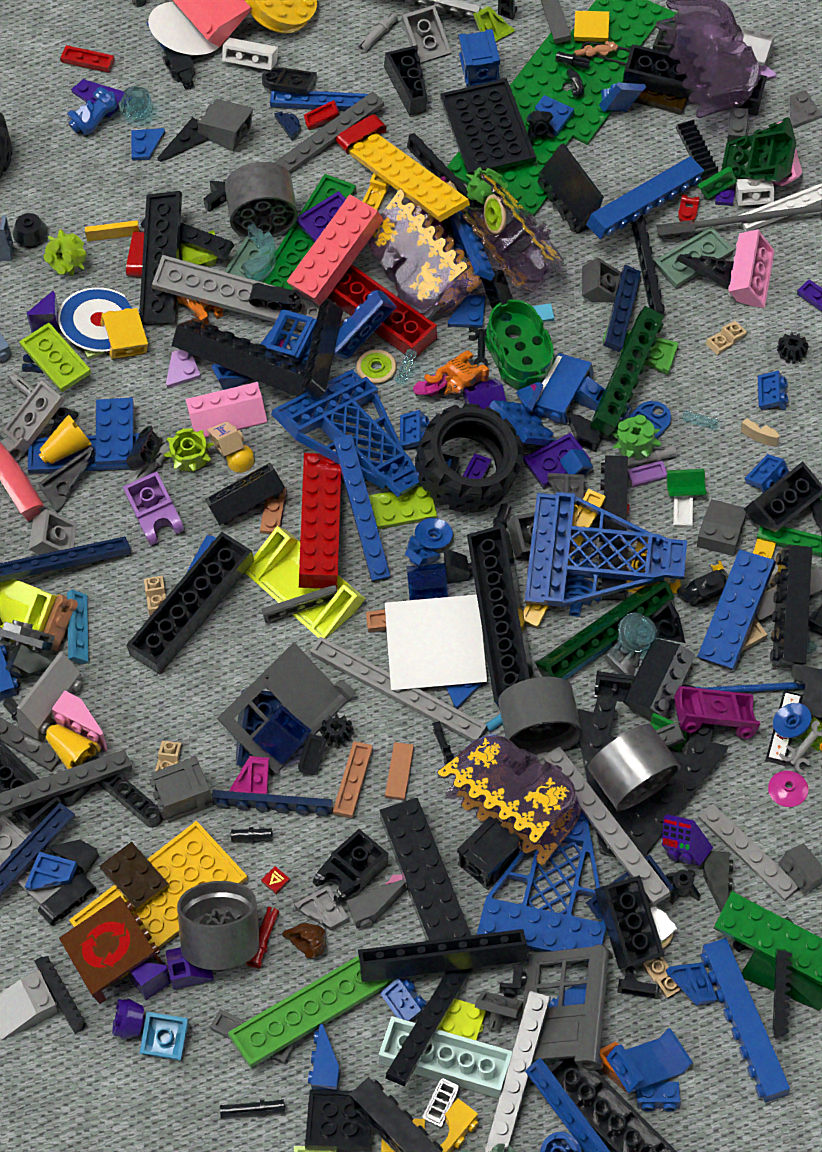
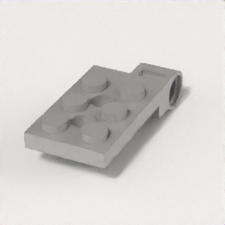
[0,380,65,462]

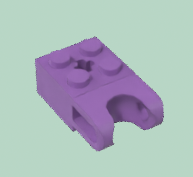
[123,471,184,546]

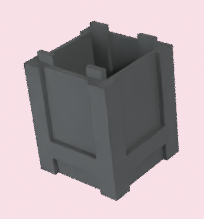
[149,756,213,823]

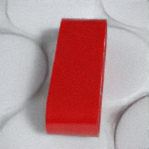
[336,114,387,154]
[126,231,144,277]

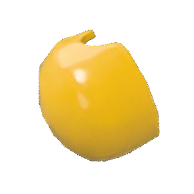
[226,444,255,473]

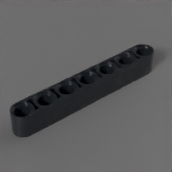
[301,299,343,399]

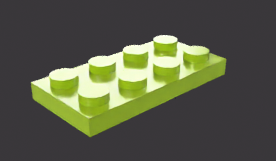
[19,323,92,393]
[368,486,437,529]

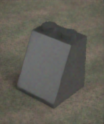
[197,99,253,151]

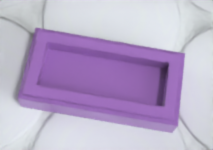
[628,461,666,488]

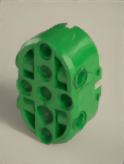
[485,300,555,389]

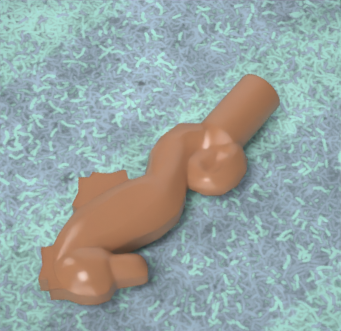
[574,41,618,57]

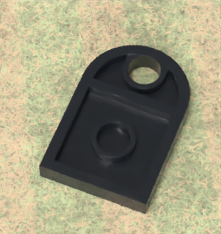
[262,68,317,95]

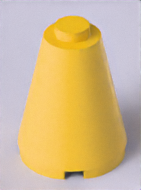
[39,415,92,464]
[46,724,100,769]

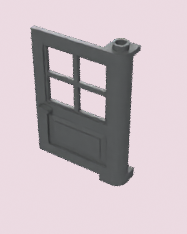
[217,642,356,775]
[521,944,613,1070]

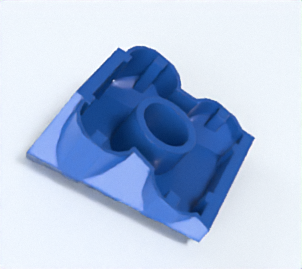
[599,82,646,113]

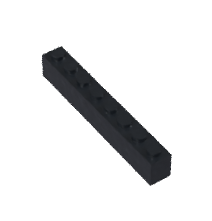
[598,455,628,601]
[358,929,527,982]

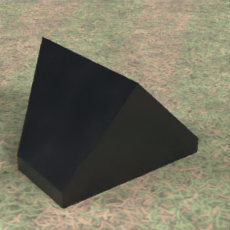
[643,600,686,643]

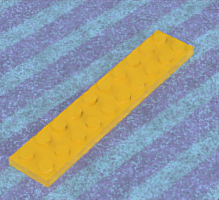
[348,133,470,222]

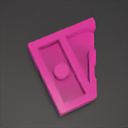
[229,756,270,794]

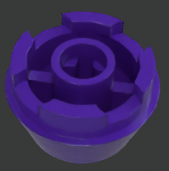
[112,998,146,1040]

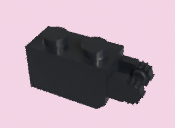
[162,47,195,90]

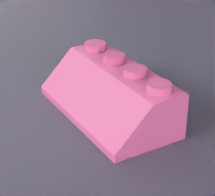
[729,229,775,308]
[186,382,268,438]

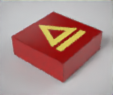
[261,866,290,894]

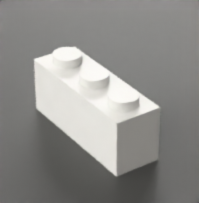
[222,38,278,70]

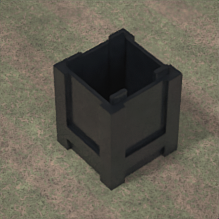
[457,816,521,890]

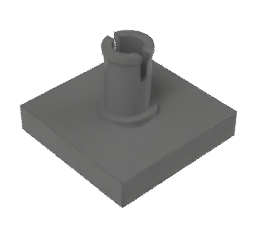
[475,991,523,1031]

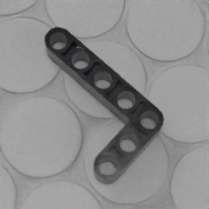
[58,756,162,828]

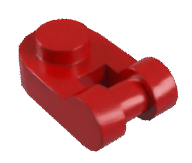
[678,194,700,222]

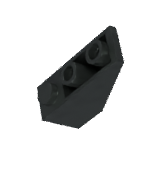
[703,851,733,913]

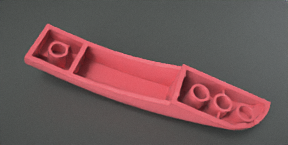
[0,442,44,521]

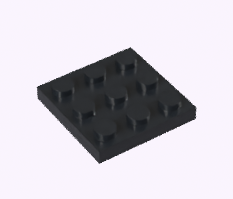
[305,1089,371,1152]

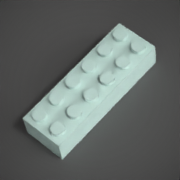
[379,1016,513,1098]

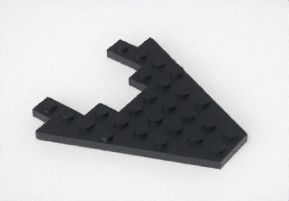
[577,695,728,858]

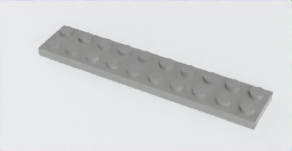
[152,255,336,332]

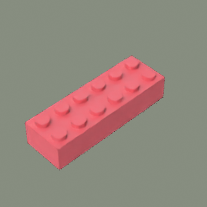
[287,195,383,306]

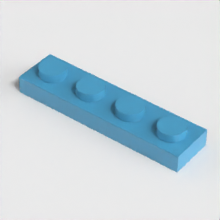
[67,589,89,664]

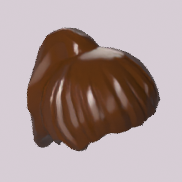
[282,923,326,959]

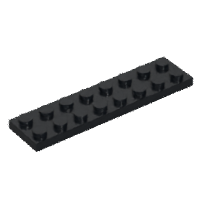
[139,191,182,325]

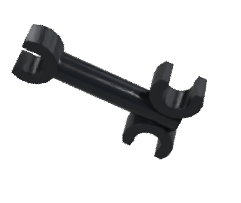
[469,327,488,367]
[432,721,455,769]

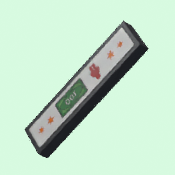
[765,690,803,766]

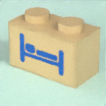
[207,421,244,456]

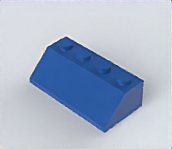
[334,290,397,359]

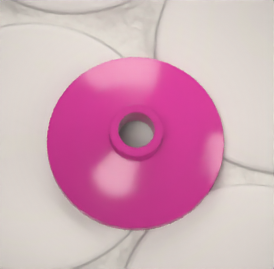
[413,374,447,396]
[768,771,808,807]

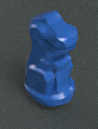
[67,87,117,135]

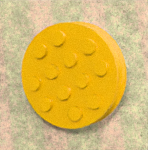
[245,0,317,33]

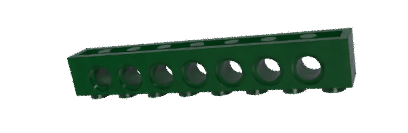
[589,306,664,436]
[535,581,675,678]

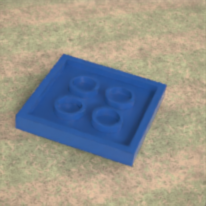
[489,400,557,445]

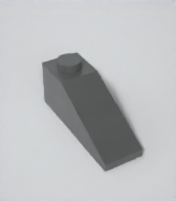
[347,879,406,929]

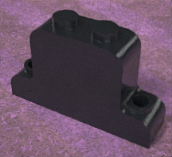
[792,664,822,722]

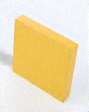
[574,11,609,42]

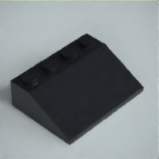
[538,143,604,234]

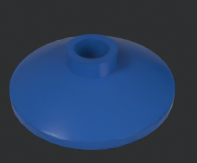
[415,518,453,549]
[773,703,812,738]

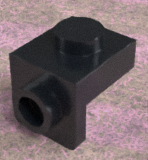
[499,964,527,997]

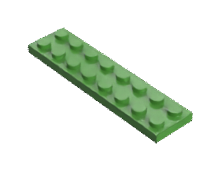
[228,956,392,1068]

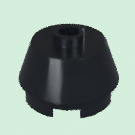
[13,213,48,248]

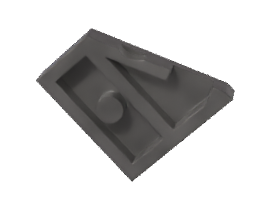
[790,90,822,128]
[547,473,584,499]
[3,620,54,643]
[603,631,642,676]
[294,885,349,930]

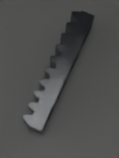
[676,119,719,181]
[772,948,792,1036]
[34,956,86,1034]

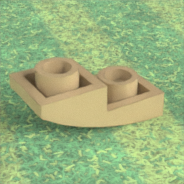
[706,321,747,356]
[741,418,780,447]
[144,576,166,615]
[155,741,182,771]
[642,957,681,998]

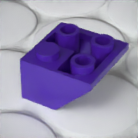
[166,947,214,990]

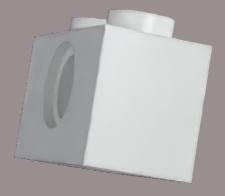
[735,179,774,206]

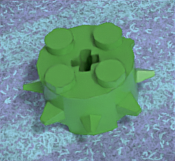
[466,167,509,206]
[611,415,661,460]

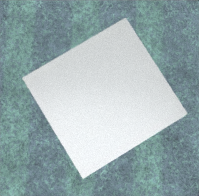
[385,595,487,690]

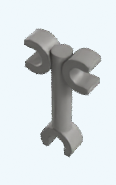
[779,720,822,773]

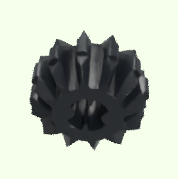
[777,332,809,364]
[320,713,354,748]

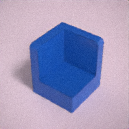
[560,449,593,476]

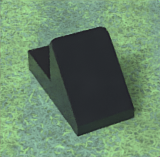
[203,181,227,212]

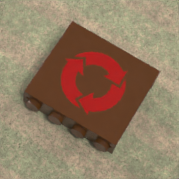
[59,896,162,1004]

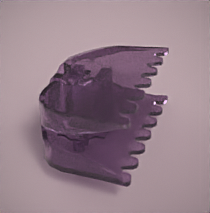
[655,0,761,118]

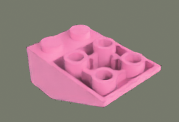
[52,691,108,751]

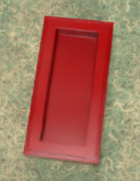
[304,100,340,130]

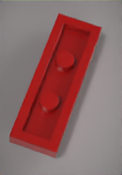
[60,45,115,73]

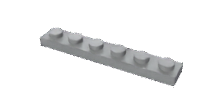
[698,804,799,901]

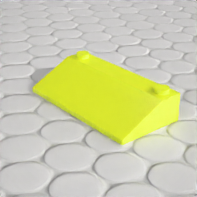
[245,526,366,639]
[0,579,57,649]

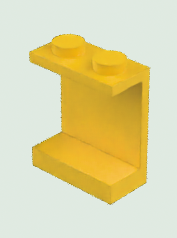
[101,308,148,359]

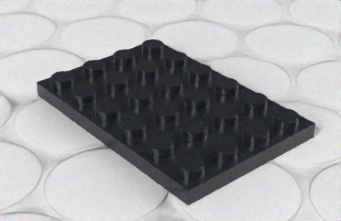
[440,78,536,175]

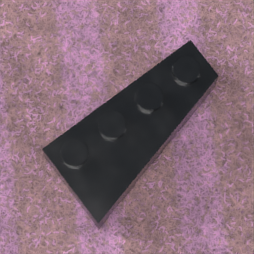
[384,45,427,116]

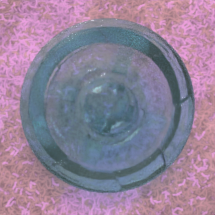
[119,86,153,120]
[618,613,656,652]

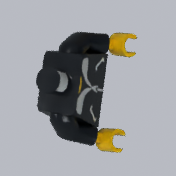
[669,561,729,607]

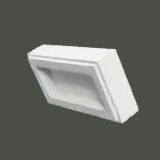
[673,495,693,528]

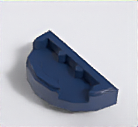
[274,111,300,140]

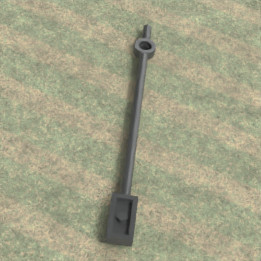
[656,204,822,237]

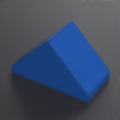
[212,364,250,390]

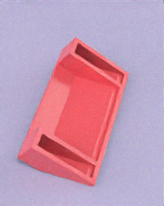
[173,0,252,47]

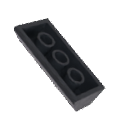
[744,461,822,532]
[205,462,285,526]
[623,638,695,722]
[594,875,665,969]

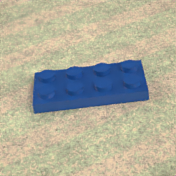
[95,397,134,466]

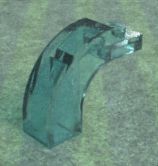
[243,224,276,282]

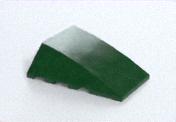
[721,117,797,182]
[741,916,822,1011]

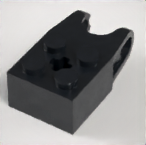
[312,829,389,904]

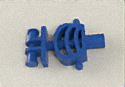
[564,559,601,617]

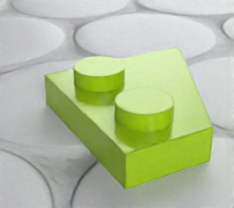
[473,6,515,41]

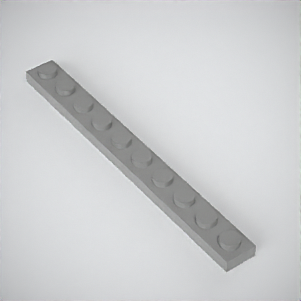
[310,636,487,743]
[543,747,671,906]

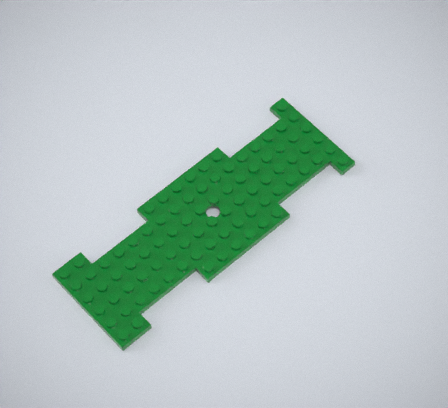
[447,0,682,217]

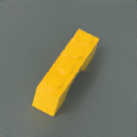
[440,1098,479,1152]

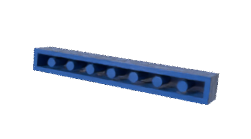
[586,156,704,240]
[700,938,790,1103]

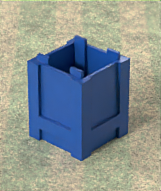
[458,29,500,87]

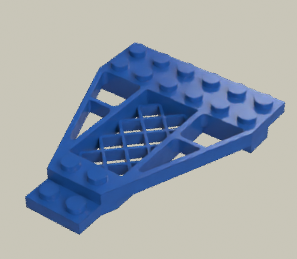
[271,369,421,497]
[525,492,687,607]
[477,802,606,962]

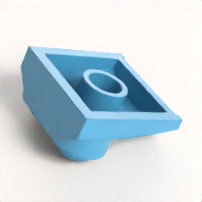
[139,1012,189,1060]

